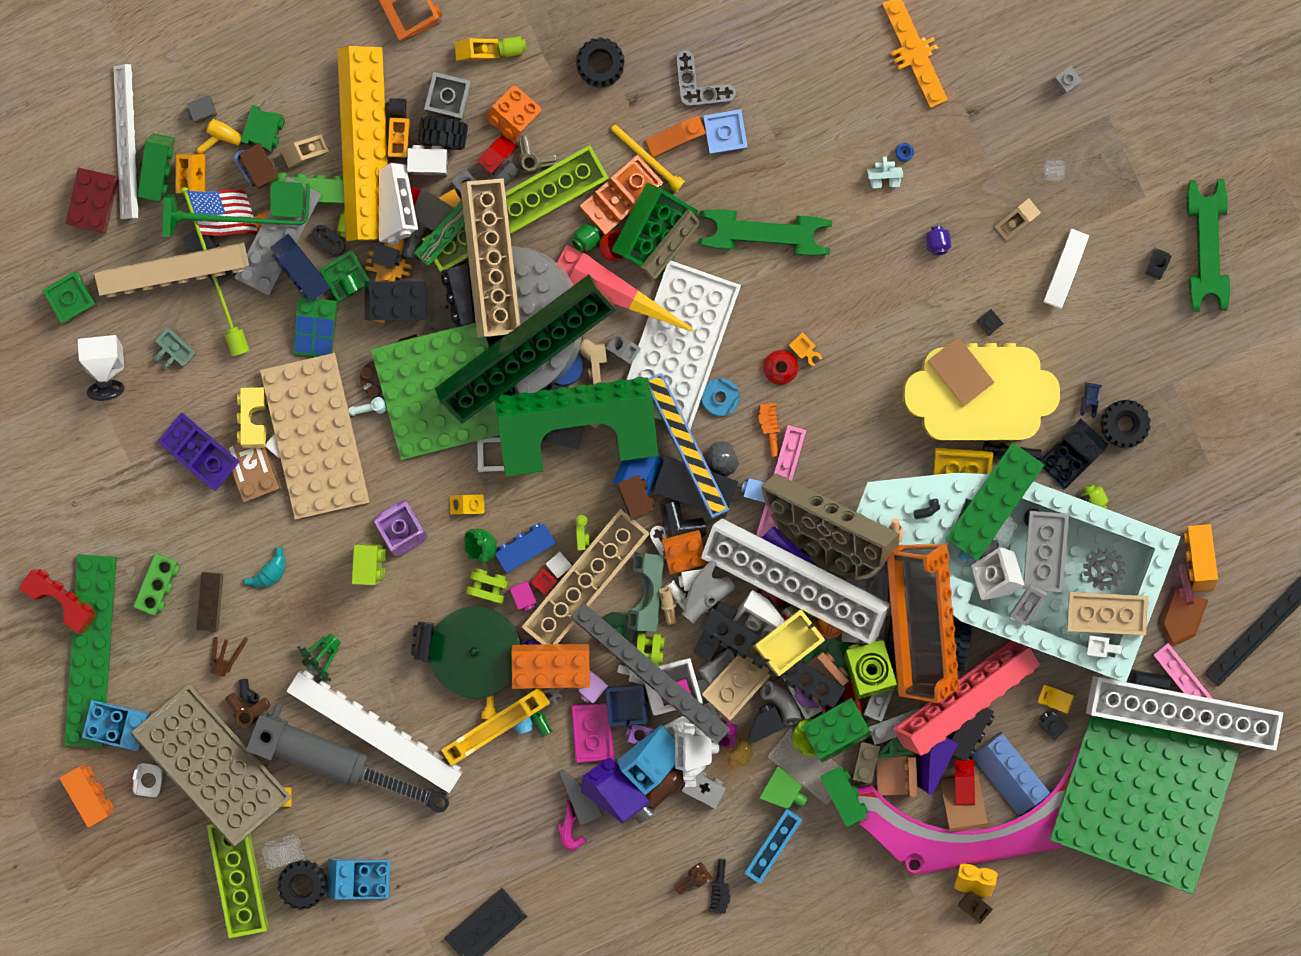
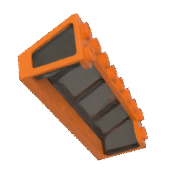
[887,544,959,703]

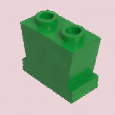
[241,105,285,152]

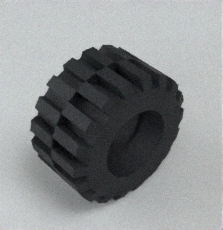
[576,37,624,88]
[417,116,468,150]
[277,860,327,910]

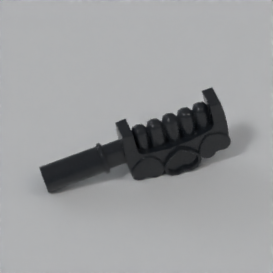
[709,858,731,914]

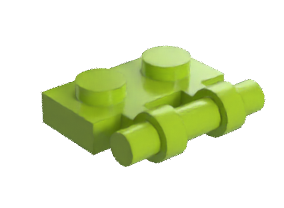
[576,515,590,550]

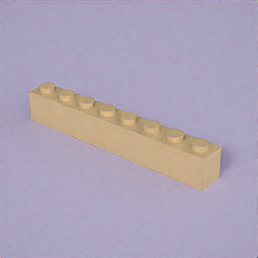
[94,243,249,298]

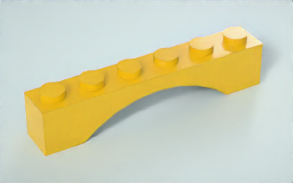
[441,688,550,766]

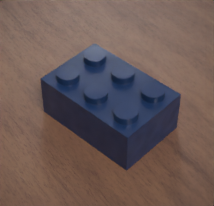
[270,233,331,301]

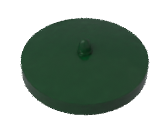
[429,606,521,699]

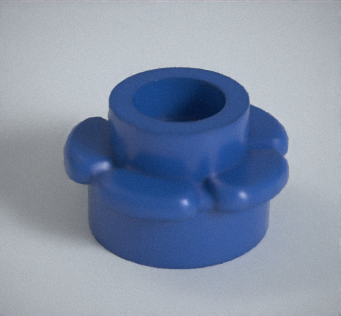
[895,143,914,162]

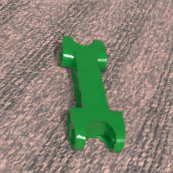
[1186,179,1230,312]
[698,209,832,256]

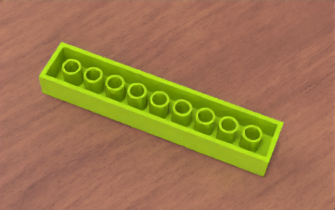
[422,145,609,273]

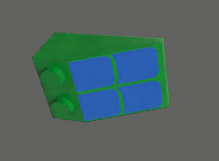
[293,296,339,357]

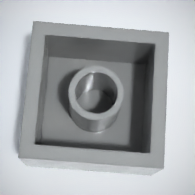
[424,72,472,120]

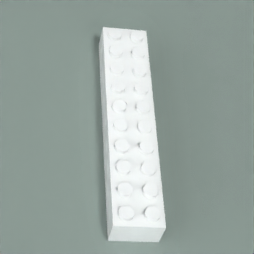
[701,518,891,644]
[1086,676,1283,750]

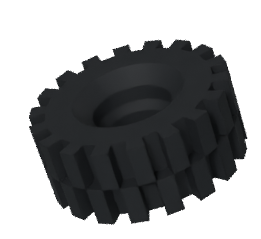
[1101,400,1151,448]

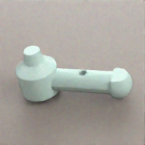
[349,397,387,416]

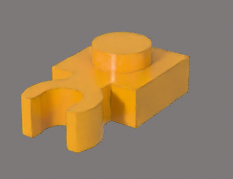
[788,332,822,367]

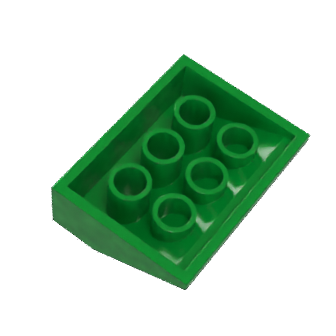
[612,183,698,278]

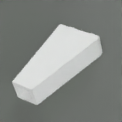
[379,163,418,245]

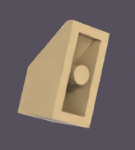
[281,134,329,168]
[994,198,1041,241]

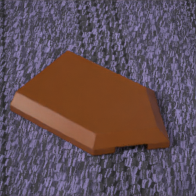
[1159,587,1208,647]

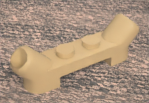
[578,339,607,428]

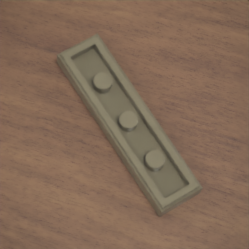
[640,209,701,280]

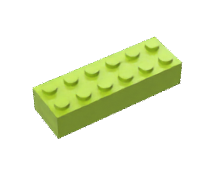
[207,823,269,938]

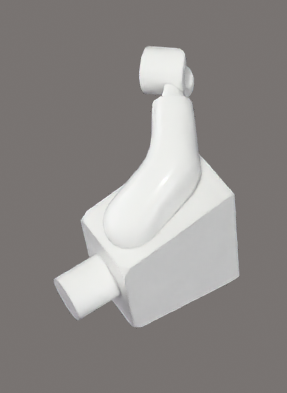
[675,723,719,788]

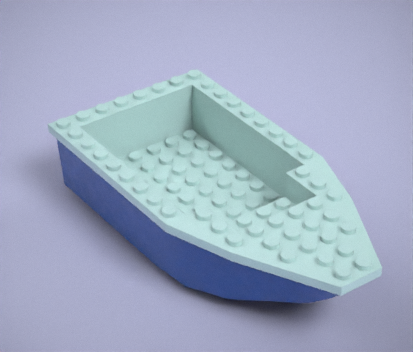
[856,473,1180,683]

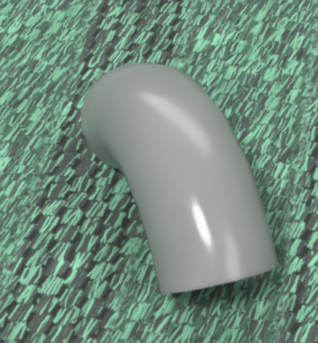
[761,681,801,726]

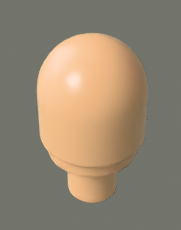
[888,518,903,543]

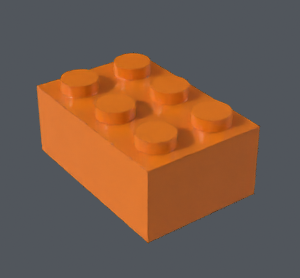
[59,763,114,828]

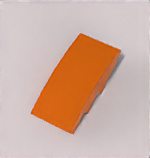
[578,155,663,236]

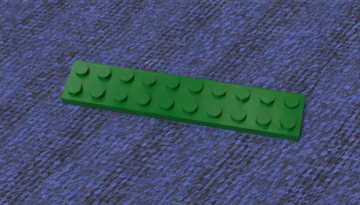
[64,554,117,748]

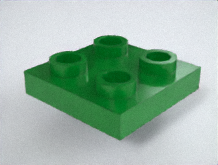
[319,250,371,302]

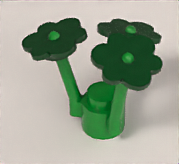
[297,634,341,682]

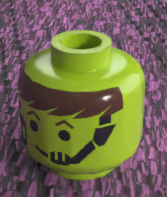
[1080,484,1109,509]

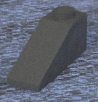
[559,769,605,825]

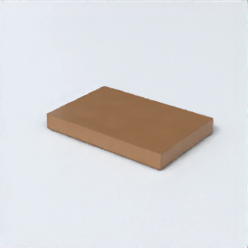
[928,337,995,406]
[940,774,988,832]

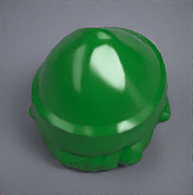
[464,529,497,563]

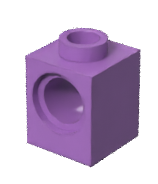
[625,724,655,744]

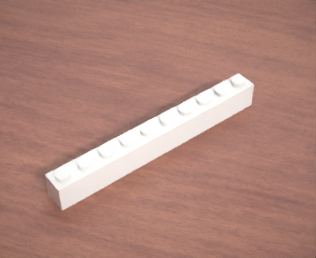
[287,670,462,793]

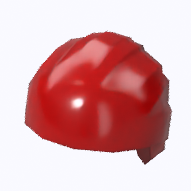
[599,228,623,261]

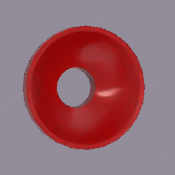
[763,350,798,385]

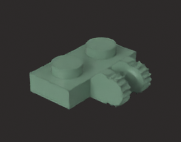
[153,327,197,371]

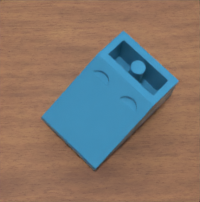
[82,700,150,751]
[617,724,675,795]
[327,858,390,900]

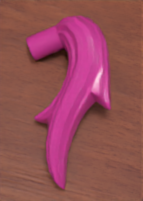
[558,799,586,851]

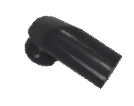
[913,498,941,520]
[239,679,260,704]

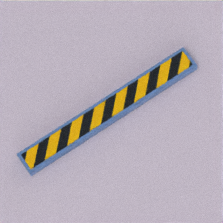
[648,373,729,519]

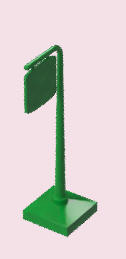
[162,181,310,237]

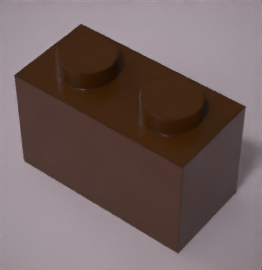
[239,143,280,189]
[617,475,655,521]

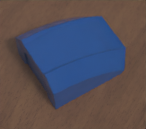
[613,453,664,497]

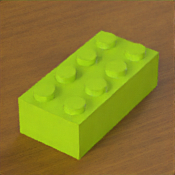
[352,543,387,585]

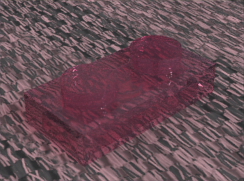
[1174,563,1194,605]

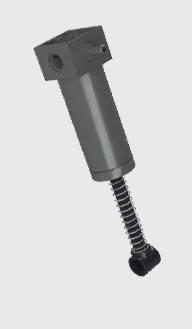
[246,703,450,813]

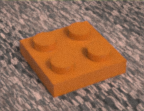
[662,530,707,575]

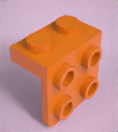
[485,85,542,143]

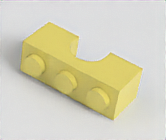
[237,387,266,448]

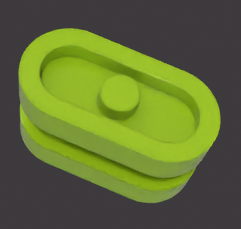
[466,568,509,603]
[637,632,665,666]

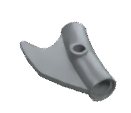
[681,560,735,625]

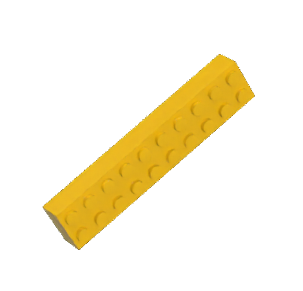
[337,46,388,241]

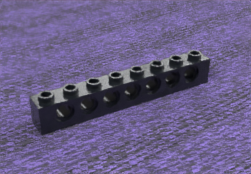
[701,608,846,709]

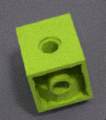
[843,639,897,700]

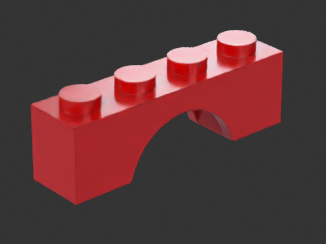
[19,569,97,633]

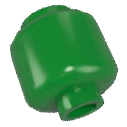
[572,224,600,252]

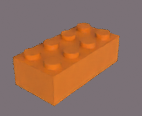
[512,644,590,689]

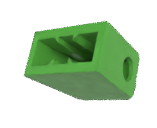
[759,765,808,809]

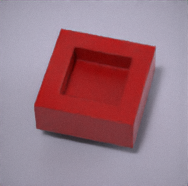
[531,568,558,595]

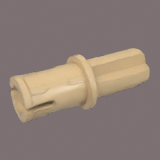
[659,587,677,625]

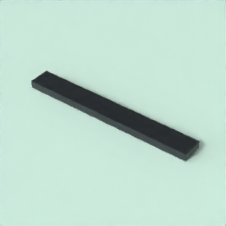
[1204,576,1301,687]

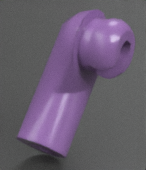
[794,688,820,708]

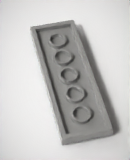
[234,176,321,295]

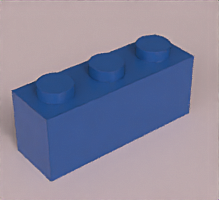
[495,523,556,573]

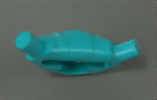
[245,547,286,588]

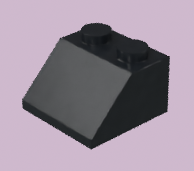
[748,703,785,744]

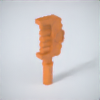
[758,403,780,457]

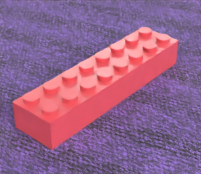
[893,640,1040,755]

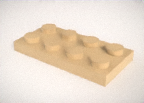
[1067,592,1148,635]
[701,645,771,721]

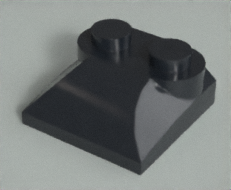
[411,622,434,663]

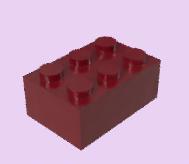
[65,167,119,234]

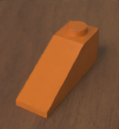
[646,115,706,157]

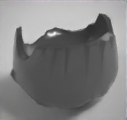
[707,441,739,476]

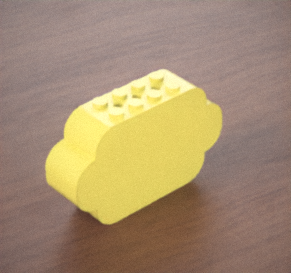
[902,343,1060,440]

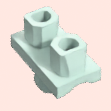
[867,156,903,188]

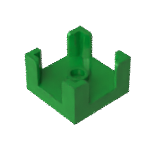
[42,271,98,324]

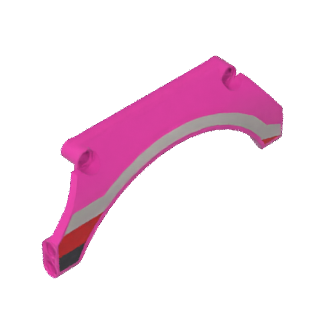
[856,746,1080,876]

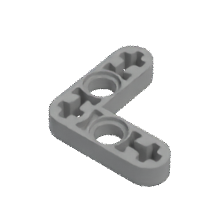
[677,50,736,106]

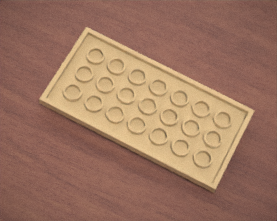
[260,353,370,519]

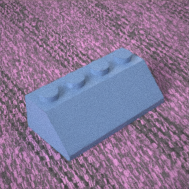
[972,732,1051,816]

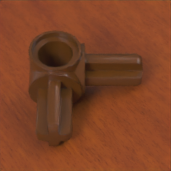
[225,693,271,727]
[674,862,712,895]

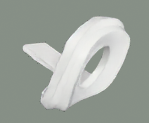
[132,763,163,797]

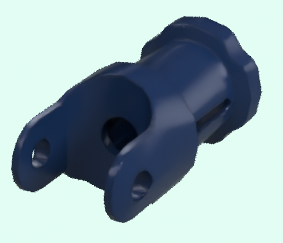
[1080,382,1102,418]

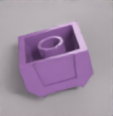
[374,500,428,556]

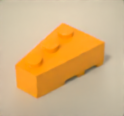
[1183,524,1218,592]

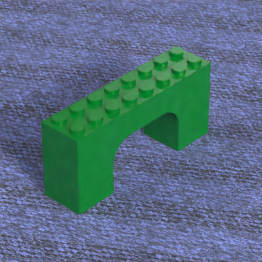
[495,377,658,477]

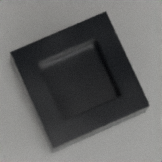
[976,309,1004,336]

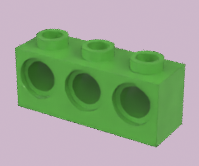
[134,553,180,615]

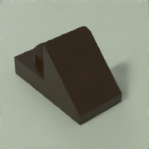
[958,891,993,924]

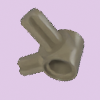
[518,135,557,174]

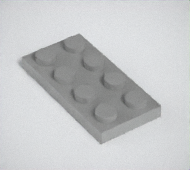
[1023,511,1069,592]

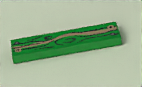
[414,200,465,266]

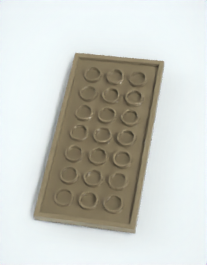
[131,684,291,848]

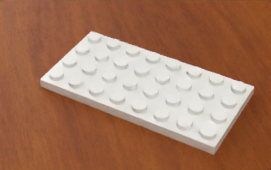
[627,261,741,429]

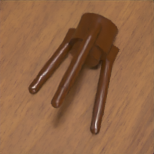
[210,637,248,677]

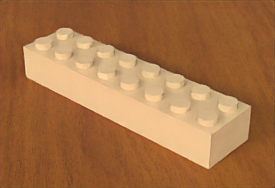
[460,178,520,338]
[522,509,650,644]

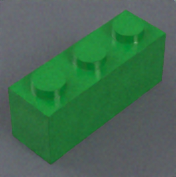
[820,766,869,829]

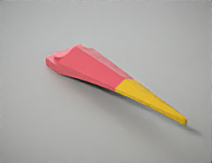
[557,245,693,331]

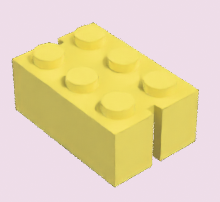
[753,609,825,676]

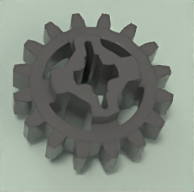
[1083,548,1126,591]

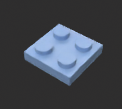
[703,109,748,154]

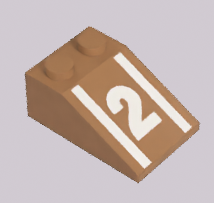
[226,443,282,502]

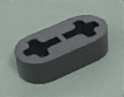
[313,225,345,255]

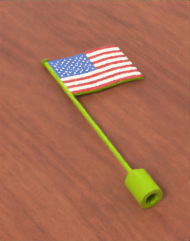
[181,187,258,357]

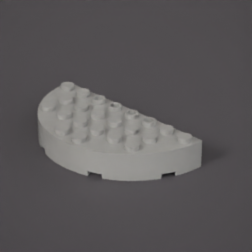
[511,246,582,395]

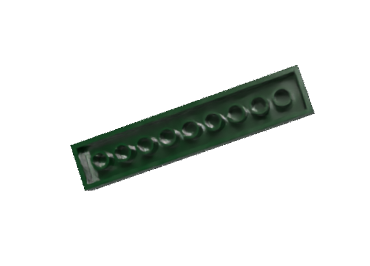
[435,274,616,424]

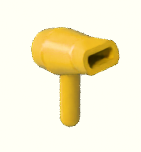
[196,119,242,154]

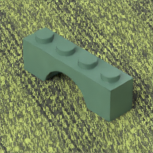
[627,552,664,632]

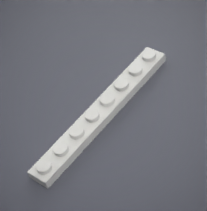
[113,64,139,220]

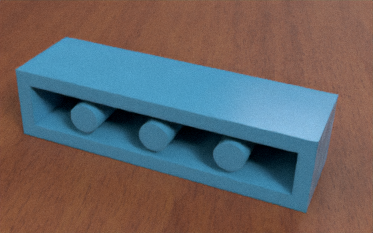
[744,808,803,884]

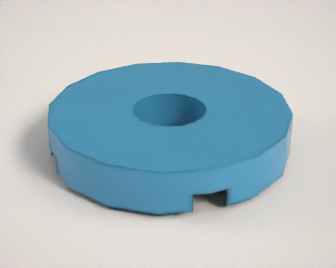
[702,378,739,416]

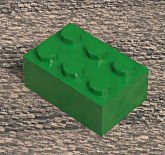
[801,698,873,763]

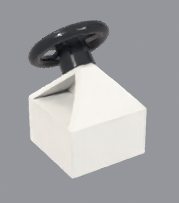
[78,335,125,401]

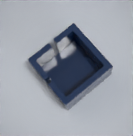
[605,684,650,727]

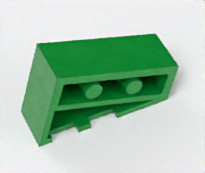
[138,133,176,201]

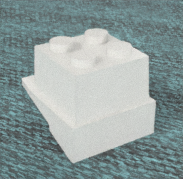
[644,657,703,716]

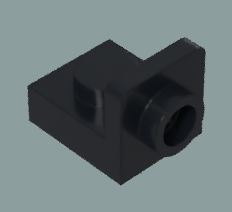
[1038,710,1068,741]

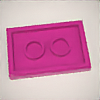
[571,703,614,763]

